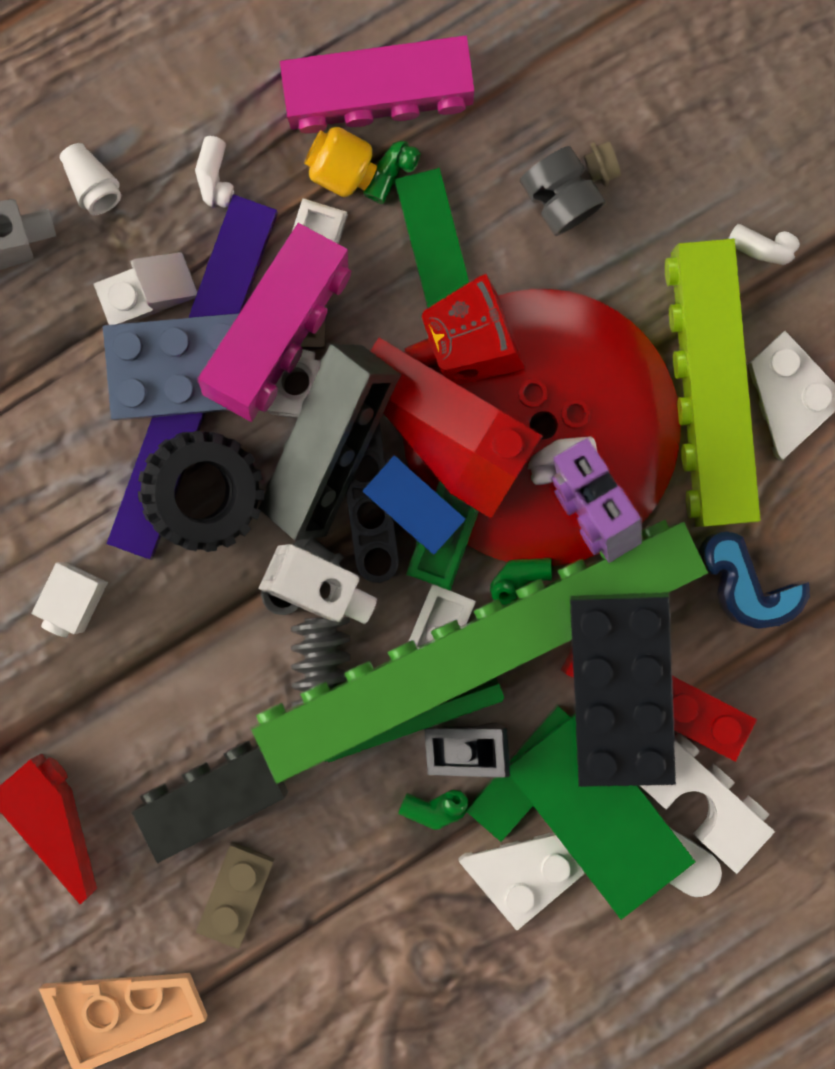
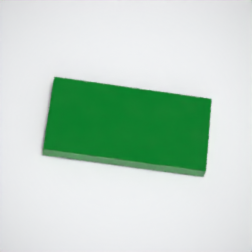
[510,713,696,920]

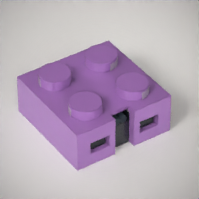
[551,437,642,563]

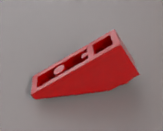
[0,753,97,905]

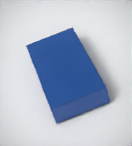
[362,455,466,555]

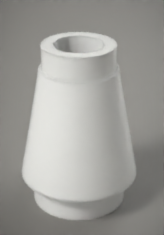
[60,143,121,215]

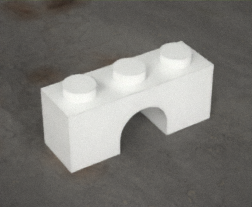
[641,733,775,874]

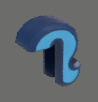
[698,532,810,629]

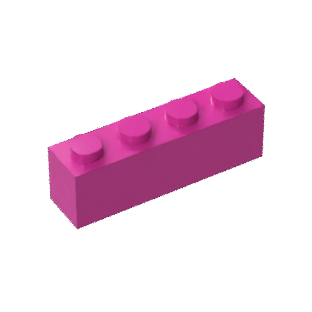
[280,35,474,134]
[198,223,352,422]

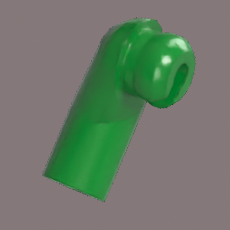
[363,141,421,204]
[490,558,553,606]
[398,789,468,830]

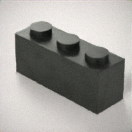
[131,740,289,863]

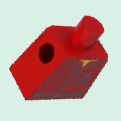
[404,273,525,385]

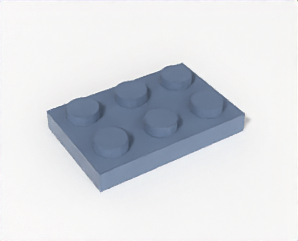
[103,314,239,421]

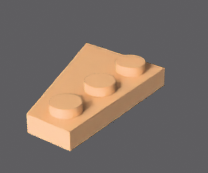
[39,973,208,1069]

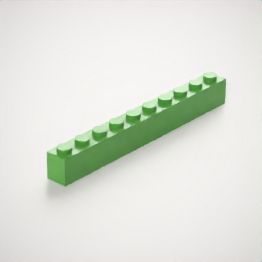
[250,519,708,784]

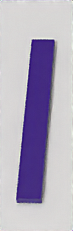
[106,194,278,560]

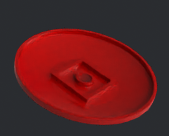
[403,289,681,566]

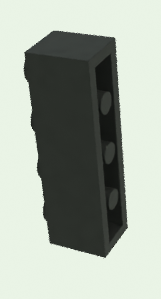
[258,344,401,540]

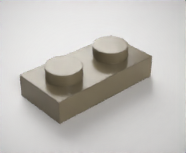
[195,842,275,950]

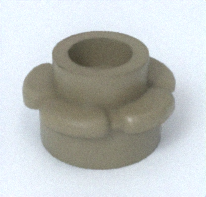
[584,141,621,186]

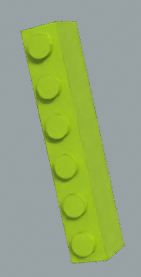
[665,238,761,527]

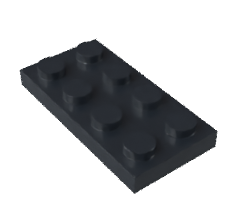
[570,592,676,787]

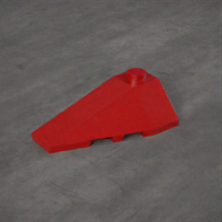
[371,337,542,519]

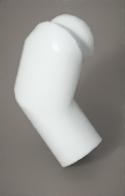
[195,136,234,208]
[729,224,800,265]
[528,436,597,485]

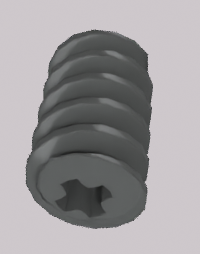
[291,617,351,707]

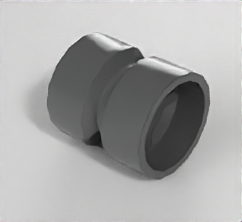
[520,146,606,236]

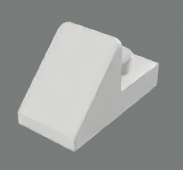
[93,252,197,325]

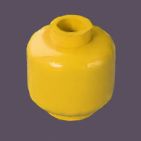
[304,127,377,197]

